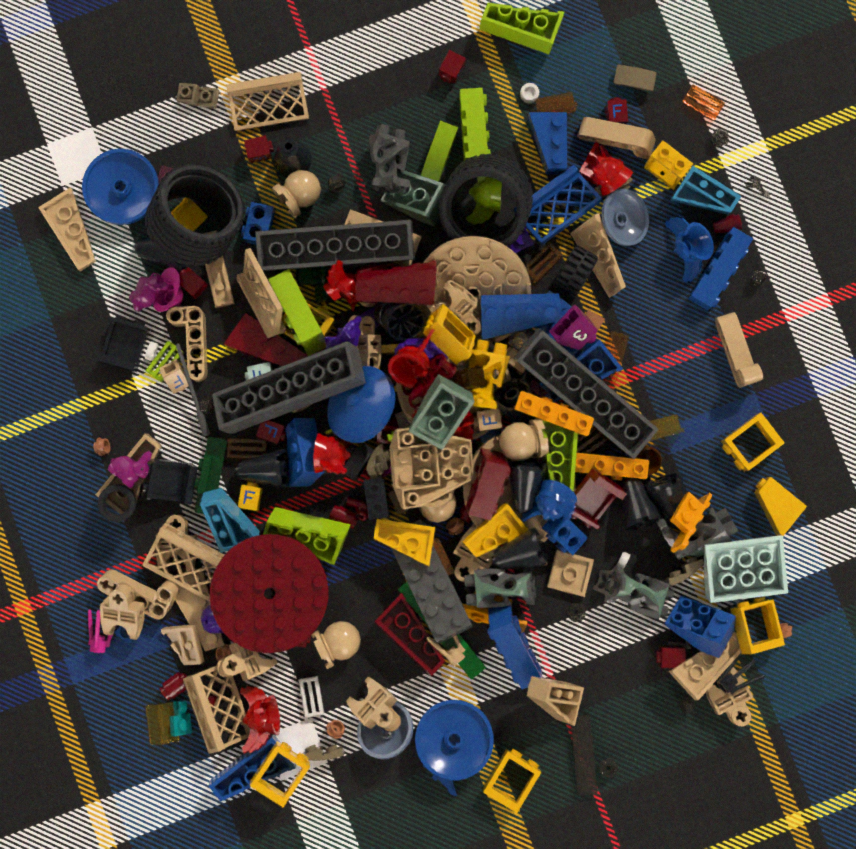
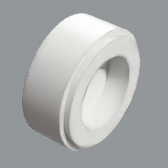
[520,83,539,103]
[145,341,159,361]
[617,552,630,569]

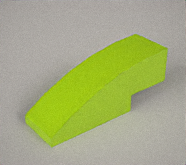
[421,121,458,182]

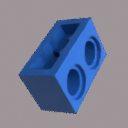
[241,202,275,245]
[542,517,588,555]

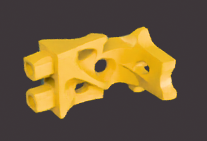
[468,339,510,409]

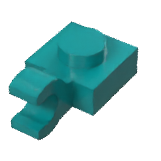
[169,700,192,736]

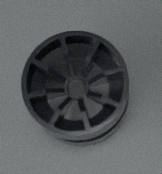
[374,302,425,341]

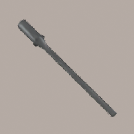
[176,344,210,436]

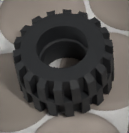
[553,245,598,298]

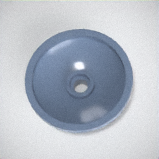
[602,189,649,246]
[357,702,413,759]

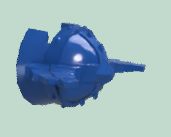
[665,217,714,283]
[520,480,577,522]

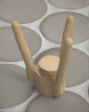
[427,635,465,667]

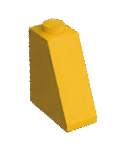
[754,477,807,536]

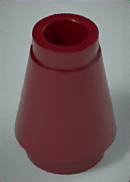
[713,213,742,234]

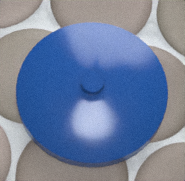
[82,149,159,225]
[327,366,395,443]
[415,700,494,780]

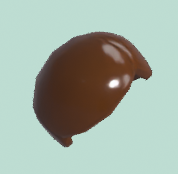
[635,445,662,476]

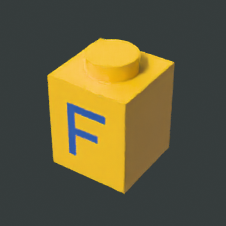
[238,482,263,511]

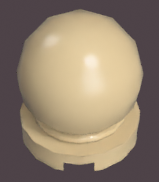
[272,170,321,218]
[499,418,549,461]
[419,490,457,523]
[311,621,361,669]

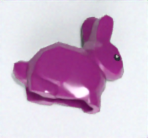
[129,273,168,312]
[108,451,152,488]

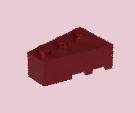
[466,448,510,520]

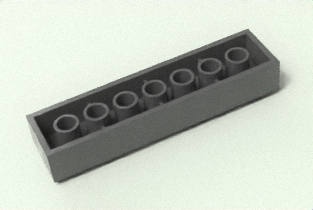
[256,220,415,271]
[513,328,659,459]
[212,341,366,434]

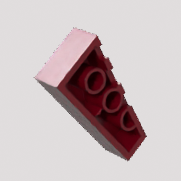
[356,260,437,305]
[224,313,308,367]
[374,593,445,676]

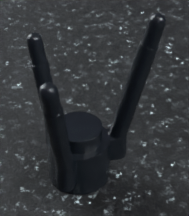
[717,657,765,694]

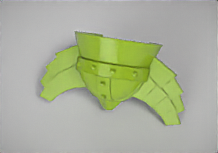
[466,177,502,225]

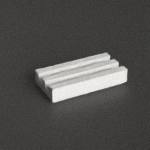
[299,676,325,718]

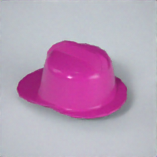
[153,267,183,312]

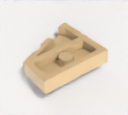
[161,624,204,665]

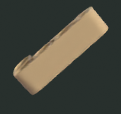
[577,117,656,159]
[166,306,208,382]
[715,312,763,388]
[97,569,179,619]

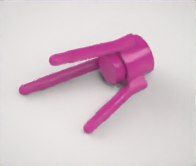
[88,610,116,653]

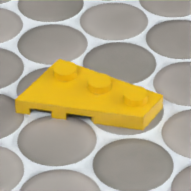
[462,503,529,557]
[374,519,435,567]

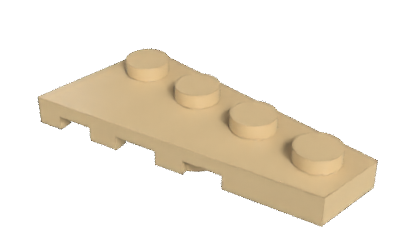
[38,187,96,271]
[570,213,626,298]
[175,571,225,651]
[669,631,741,700]

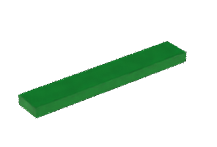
[398,582,486,680]

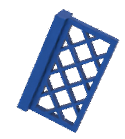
[513,165,603,245]

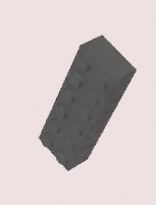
[391,519,473,644]

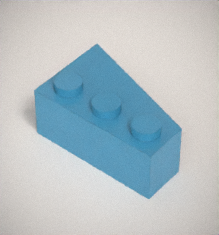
[670,166,741,215]
[200,488,260,553]

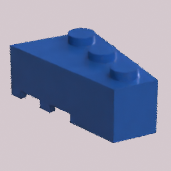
[527,112,567,174]

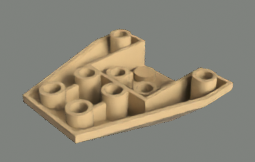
[389,428,474,509]

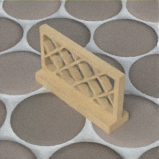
[226,72,309,131]
[237,248,286,338]
[142,523,225,602]
[183,664,250,754]

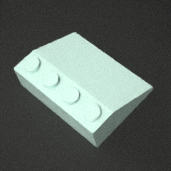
[704,535,788,603]

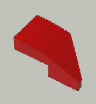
[579,142,602,184]

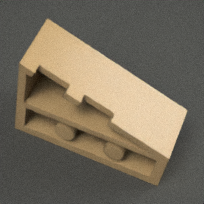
[527,676,584,726]

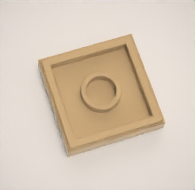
[547,550,594,597]

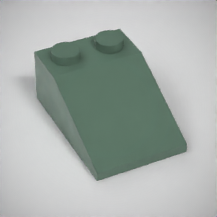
[381,170,445,226]
[408,374,475,450]

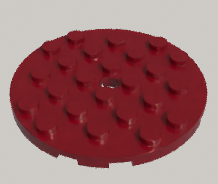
[209,534,329,653]

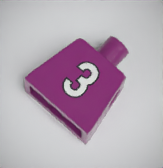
[550,304,597,350]

